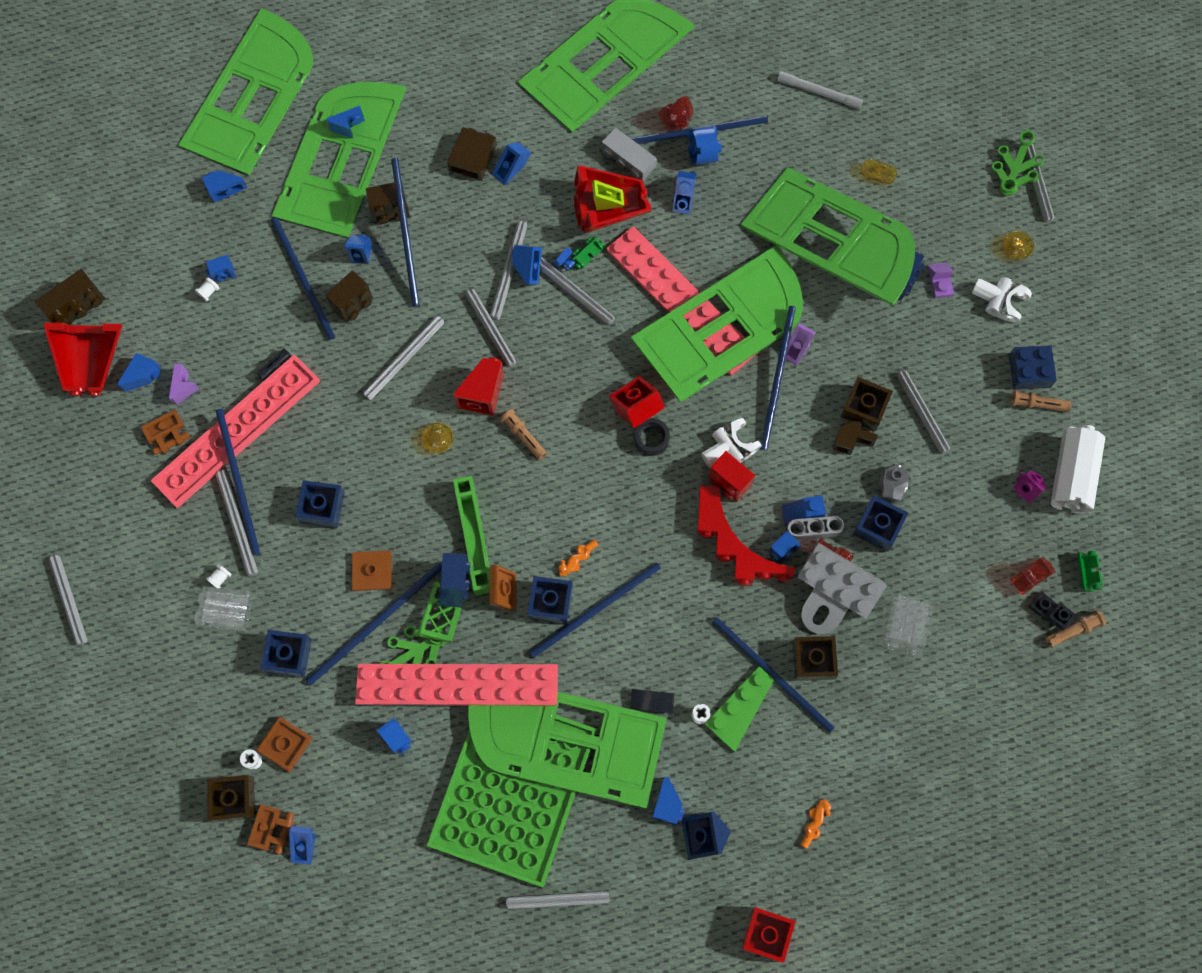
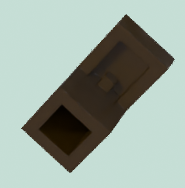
[833,421,878,455]

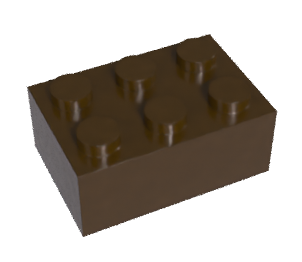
[35,268,106,325]

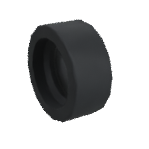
[634,418,670,456]

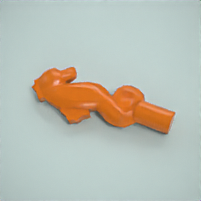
[558,539,598,576]
[800,799,831,849]

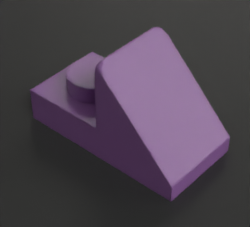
[927,262,954,299]
[786,323,816,365]
[169,364,199,405]

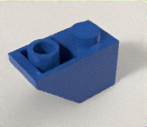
[672,171,697,214]

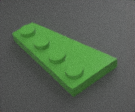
[705,667,774,752]

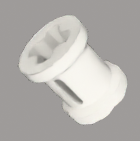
[194,277,220,302]
[206,564,232,589]
[691,704,710,724]
[240,749,262,769]

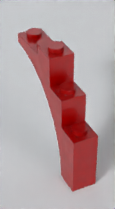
[697,486,795,586]

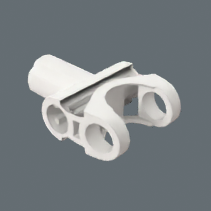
[972,277,1032,323]
[701,418,762,468]

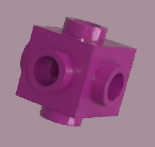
[1013,470,1048,504]

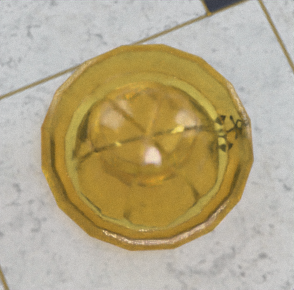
[1002,231,1034,261]
[421,422,454,454]

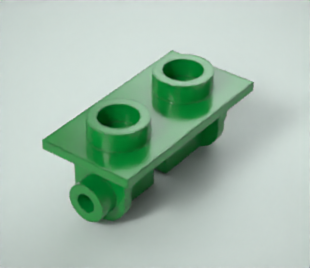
[571,235,605,270]
[1077,550,1103,592]

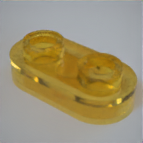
[861,159,897,184]

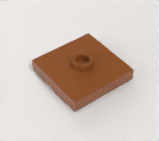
[352,550,392,591]
[490,565,516,611]
[256,716,313,772]

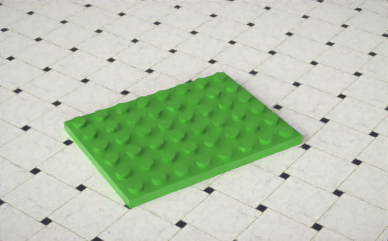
[427,715,597,888]

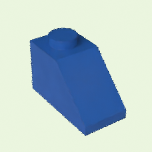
[492,142,531,185]
[202,170,247,202]
[345,234,372,264]
[512,245,542,284]
[117,353,161,392]
[782,495,826,525]
[377,718,412,754]
[652,777,685,825]

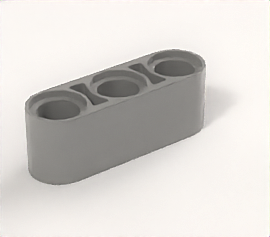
[786,516,844,541]

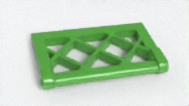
[417,582,464,643]

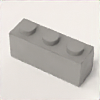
[602,128,657,180]

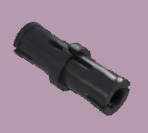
[256,348,292,381]

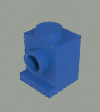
[205,255,236,281]
[769,531,801,563]

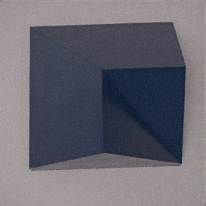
[682,812,731,860]

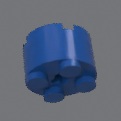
[687,126,722,165]

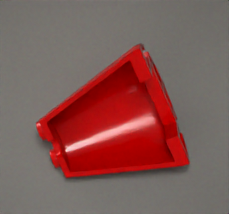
[573,166,651,233]
[44,322,123,396]

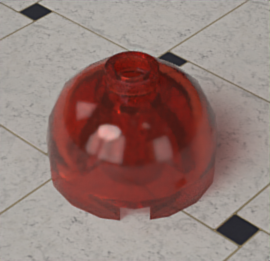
[658,96,694,130]

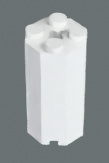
[1050,425,1105,514]

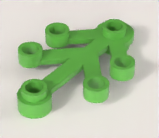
[992,130,1044,196]
[380,626,447,664]

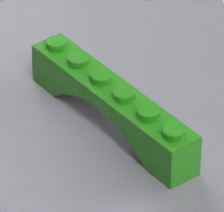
[453,476,490,596]

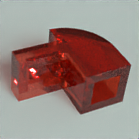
[1010,557,1055,595]

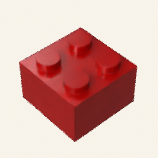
[609,376,665,428]
[708,451,756,502]
[741,907,796,963]

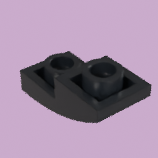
[1028,591,1076,630]
[630,689,675,713]

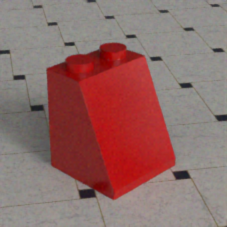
[454,357,504,416]

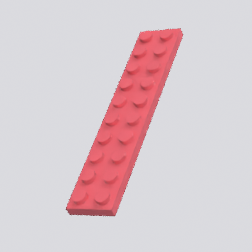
[606,226,756,376]
[151,355,320,509]
[355,664,558,706]

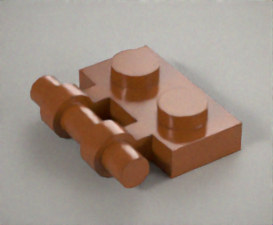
[141,409,191,455]
[247,804,295,854]

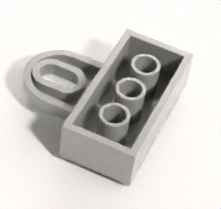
[797,542,887,634]

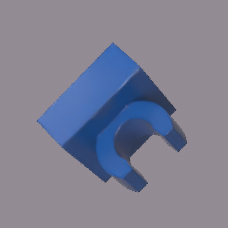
[552,247,575,270]

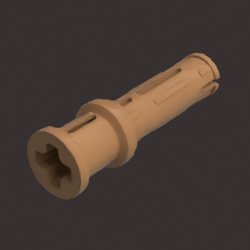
[1011,390,1071,412]
[500,409,547,461]
[1045,609,1106,648]

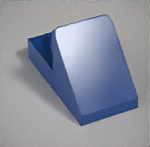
[326,106,365,138]
[289,826,316,865]

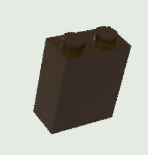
[447,127,497,181]

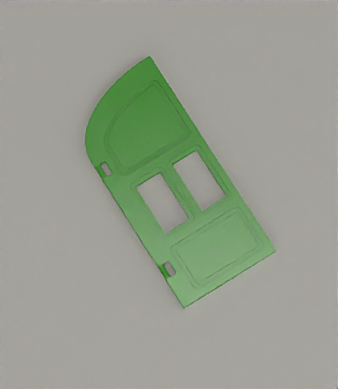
[518,0,695,132]
[178,8,313,175]
[272,82,406,238]
[741,167,915,306]
[631,245,803,403]
[468,692,667,809]

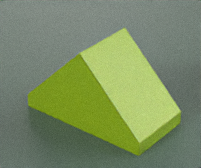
[592,180,624,211]

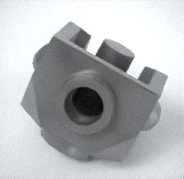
[879,464,909,502]

